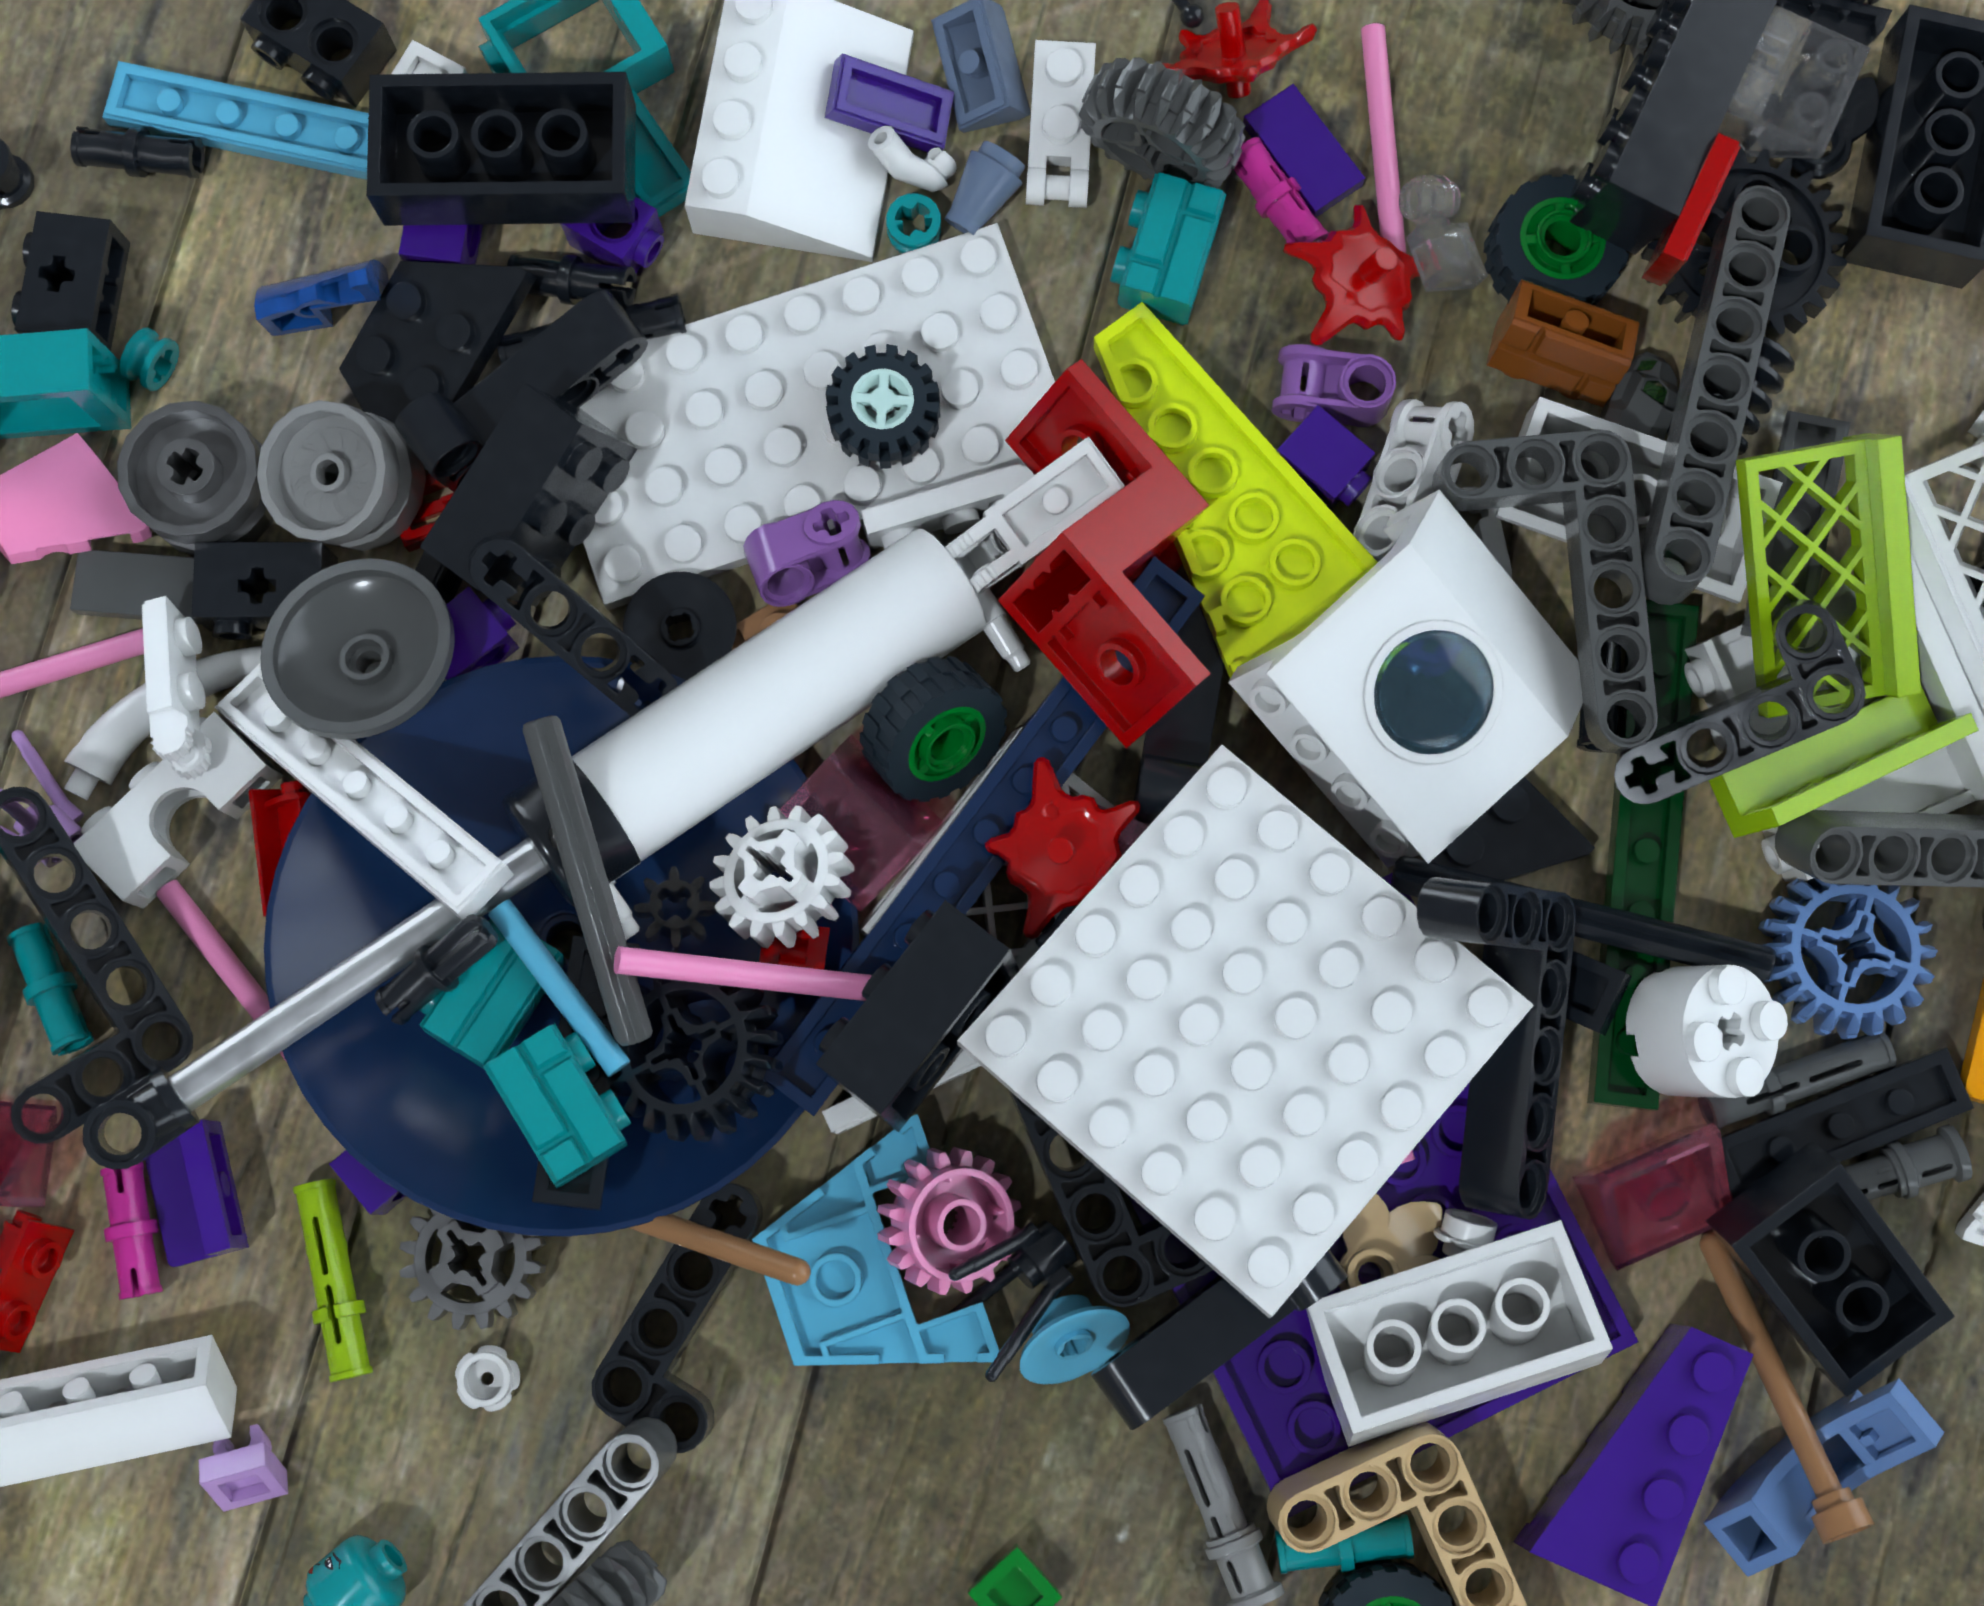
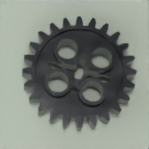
[1641,147,1848,342]

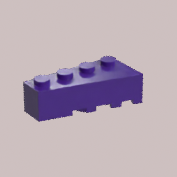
[1513,1323,1754,1606]

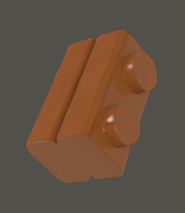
[1486,279,1640,408]

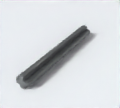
[523,715,653,1046]

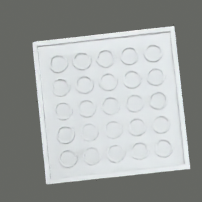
[957,745,1534,1318]

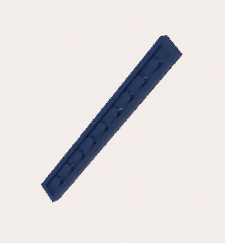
[763,556,1205,1116]

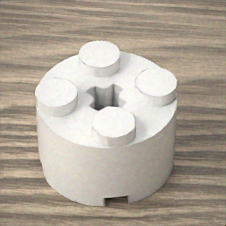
[1626,965,1788,1098]

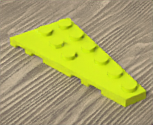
[1093,302,1378,692]

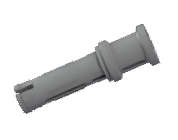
[1162,1404,1285,1606]

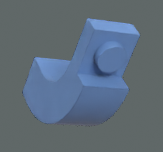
[1704,1378,1944,1577]

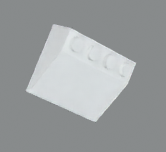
[685,0,914,262]

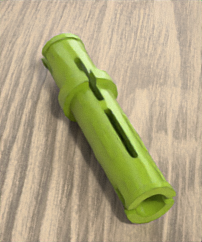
[293,1178,373,1383]

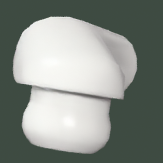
[868,126,957,192]

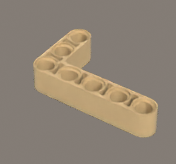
[1267,1422,1527,1606]

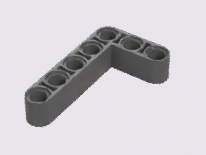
[1432,430,1658,754]
[1775,810,1984,888]
[463,1417,678,1606]

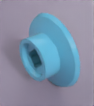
[1020,1295,1130,1384]

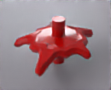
[1162,0,1317,98]
[1283,205,1429,345]
[985,757,1141,939]

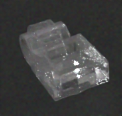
[1399,174,1488,292]

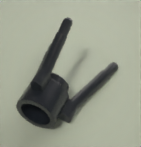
[947,1220,1077,1382]

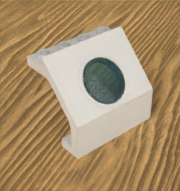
[1228,489,1583,868]

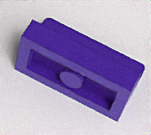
[145,1119,249,1267]

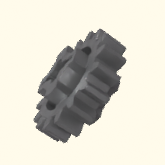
[399,1209,546,1330]

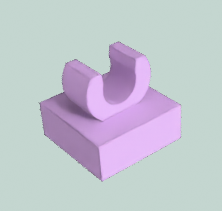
[199,1424,288,1512]

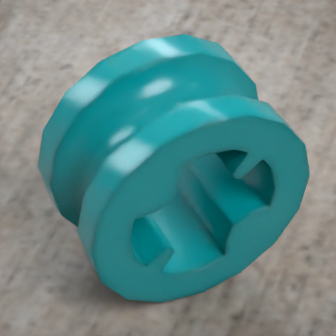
[886,193,941,254]
[119,327,180,391]

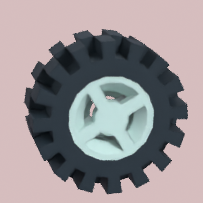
[825,344,941,469]

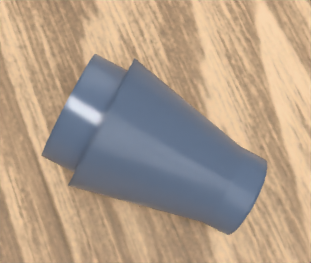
[944,141,1025,235]

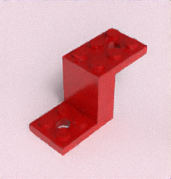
[998,359,1211,749]

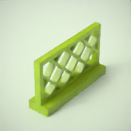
[1736,433,1921,718]

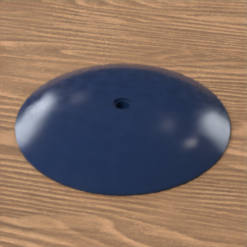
[264,656,859,1237]

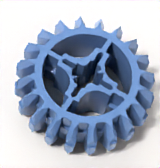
[1758,878,1938,1039]

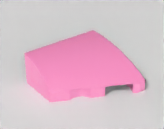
[0,433,152,564]

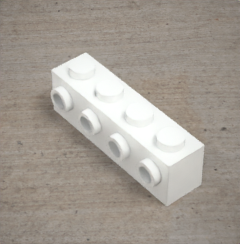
[0,1335,237,1487]

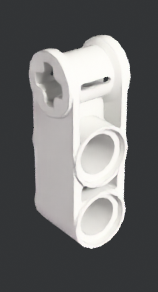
[1353,399,1474,562]

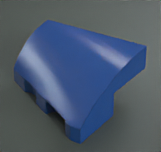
[254,259,389,336]

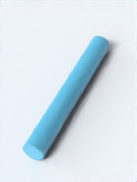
[488,899,631,1077]

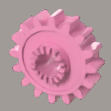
[877,1147,1021,1295]

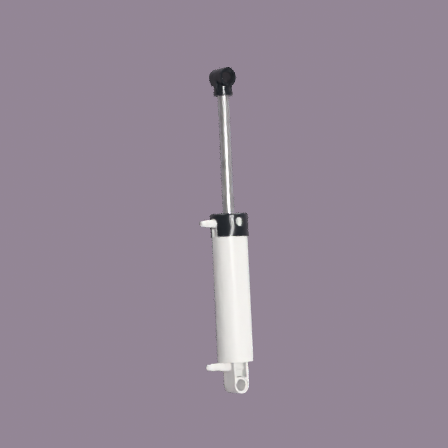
[83,529,1031,1169]

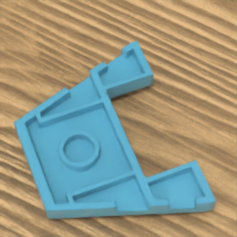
[752,1114,1000,1366]

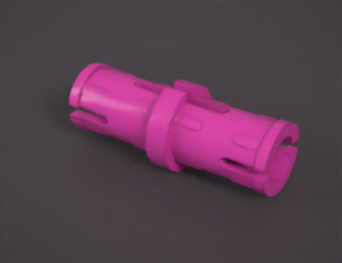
[1233,137,1329,259]
[100,1162,163,1300]

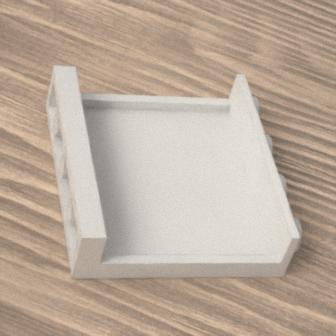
[1684,554,1984,882]

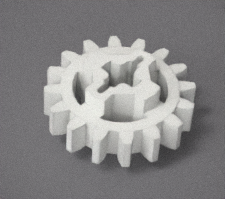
[709,805,854,948]

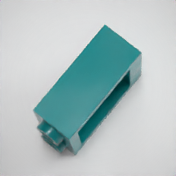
[478,0,675,93]
[0,328,131,439]

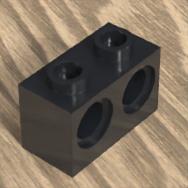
[240,0,397,107]

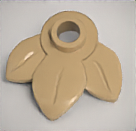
[1339,1193,1442,1291]

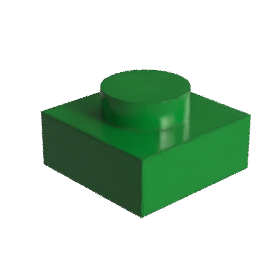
[968,1543,1062,1606]

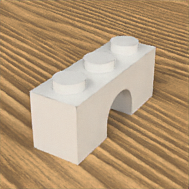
[74,712,283,909]

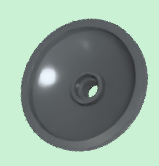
[260,558,455,739]

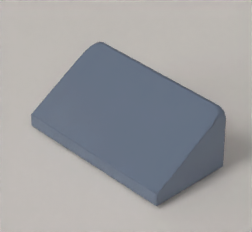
[931,0,1030,133]

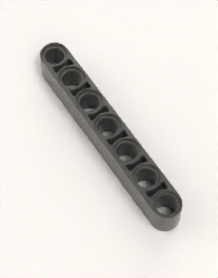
[1641,185,1790,605]

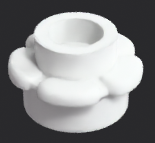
[1434,1209,1498,1256]
[455,1345,521,1412]

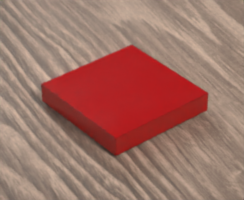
[1641,133,1741,286]

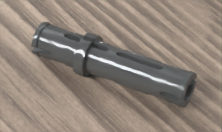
[1698,1031,1896,1131]

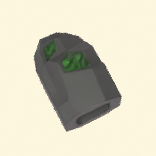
[1599,351,1678,440]

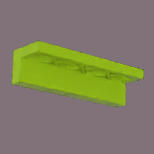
[1708,686,1979,838]

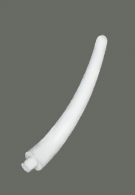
[64,646,381,800]

